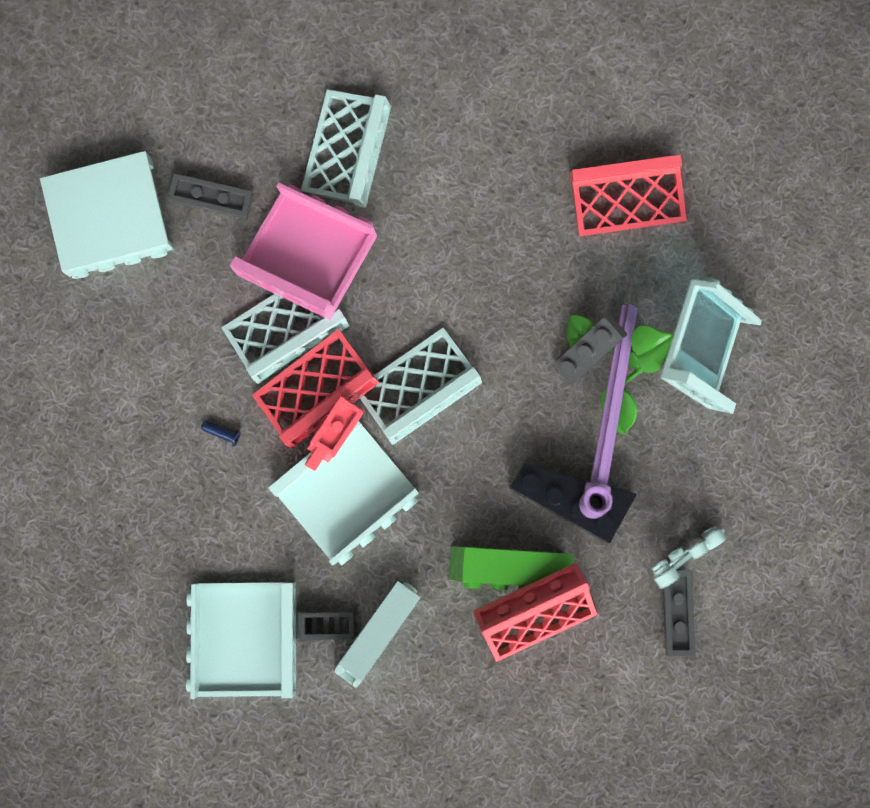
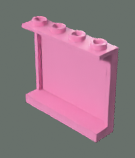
[230,183,377,320]

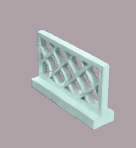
[301,90,391,208]
[221,294,349,384]
[360,327,482,445]

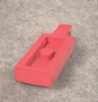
[304,395,364,471]

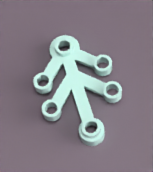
[652,526,727,589]

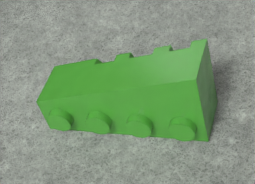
[449,546,573,590]

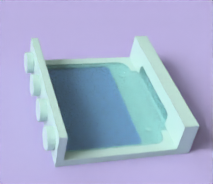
[661,277,762,414]

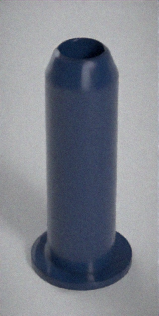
[201,421,241,446]

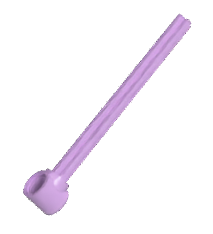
[579,304,638,519]

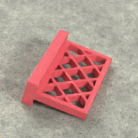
[569,155,687,236]
[252,329,380,449]
[473,563,597,662]

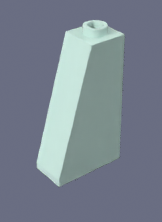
[334,581,421,688]

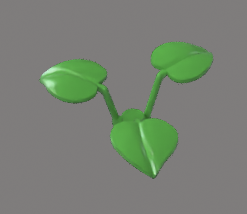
[567,314,674,434]

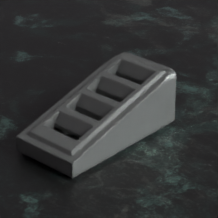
[296,611,355,640]

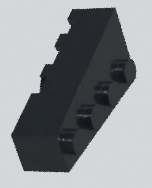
[510,463,637,543]

